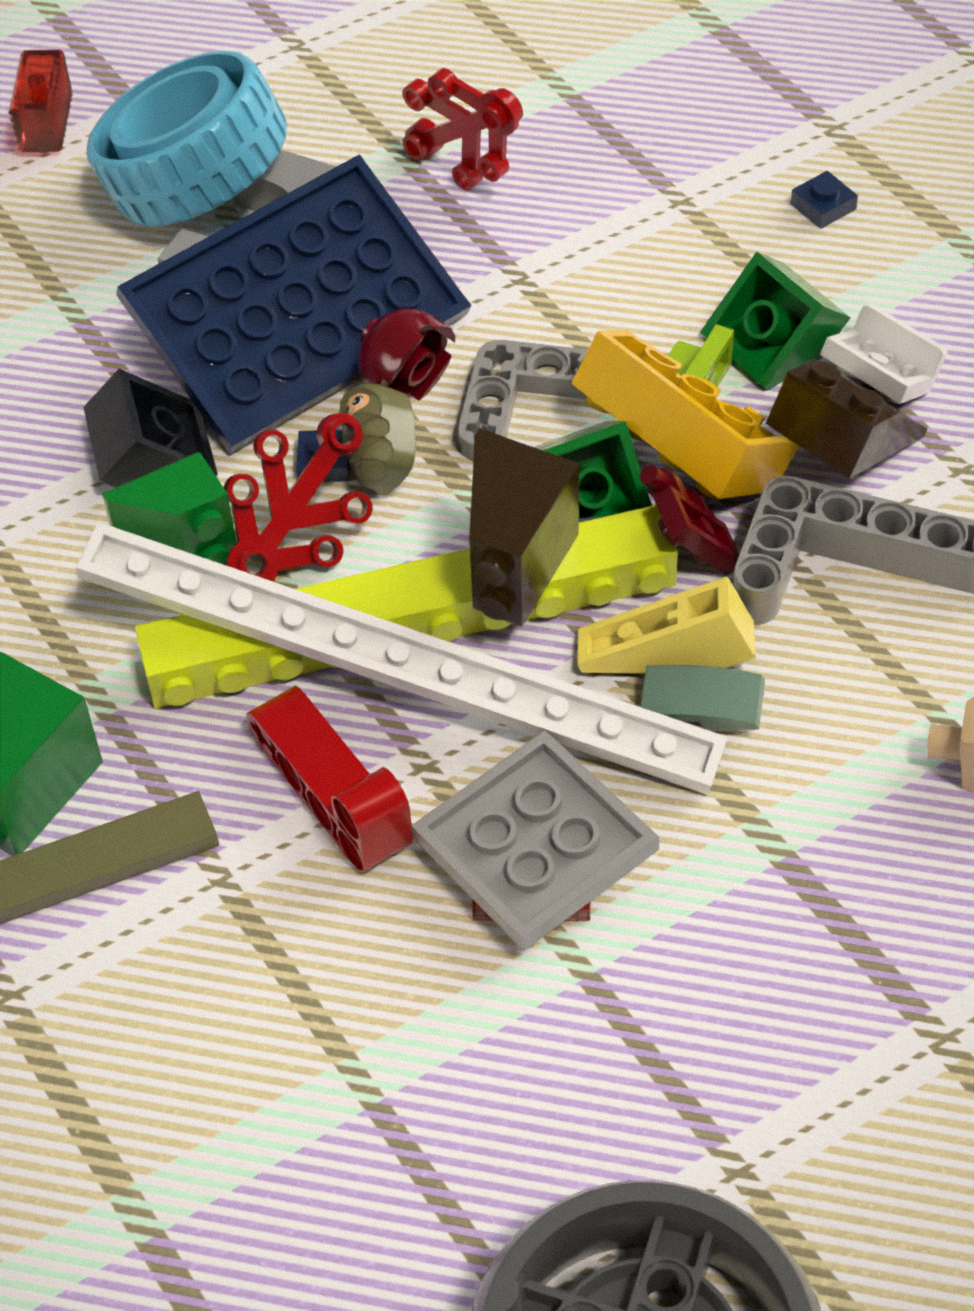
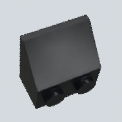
[83,369,218,488]

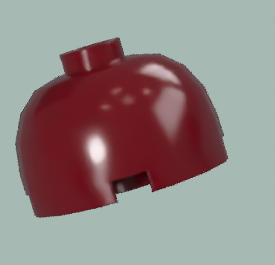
[358,308,456,401]

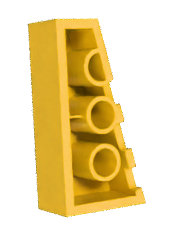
[571,330,799,500]

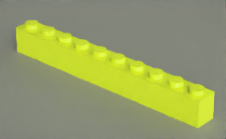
[135,505,678,709]

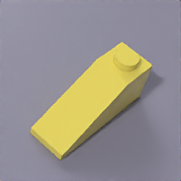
[577,576,756,674]

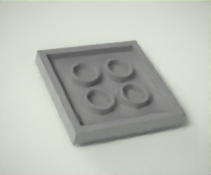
[412,730,660,951]

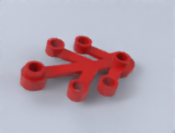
[402,68,523,191]
[224,413,373,581]

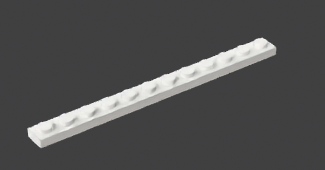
[75,522,728,795]

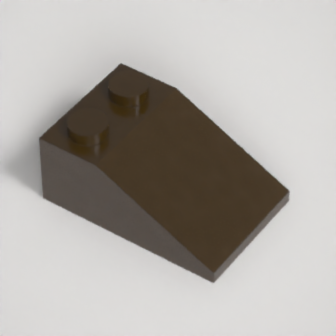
[765,359,928,479]

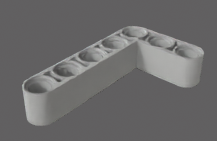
[733,476,974,625]

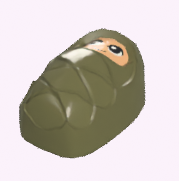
[339,383,416,495]

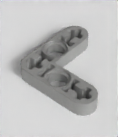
[458,340,588,461]

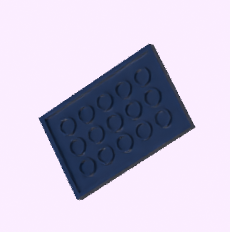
[116,154,472,454]

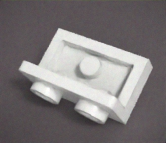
[820,304,947,404]

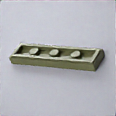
[0,791,219,924]

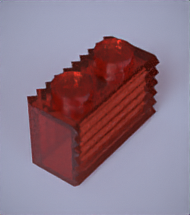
[8,50,73,153]

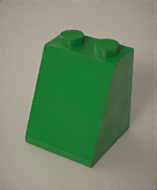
[0,651,103,856]

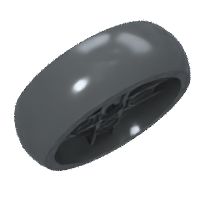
[471,1180,822,1311]

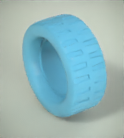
[87,51,287,226]

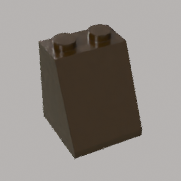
[469,428,579,627]

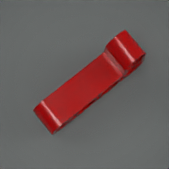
[246,685,413,873]

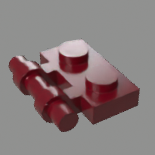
[640,465,739,575]

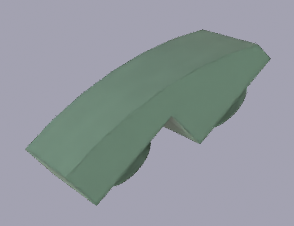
[640,665,765,732]

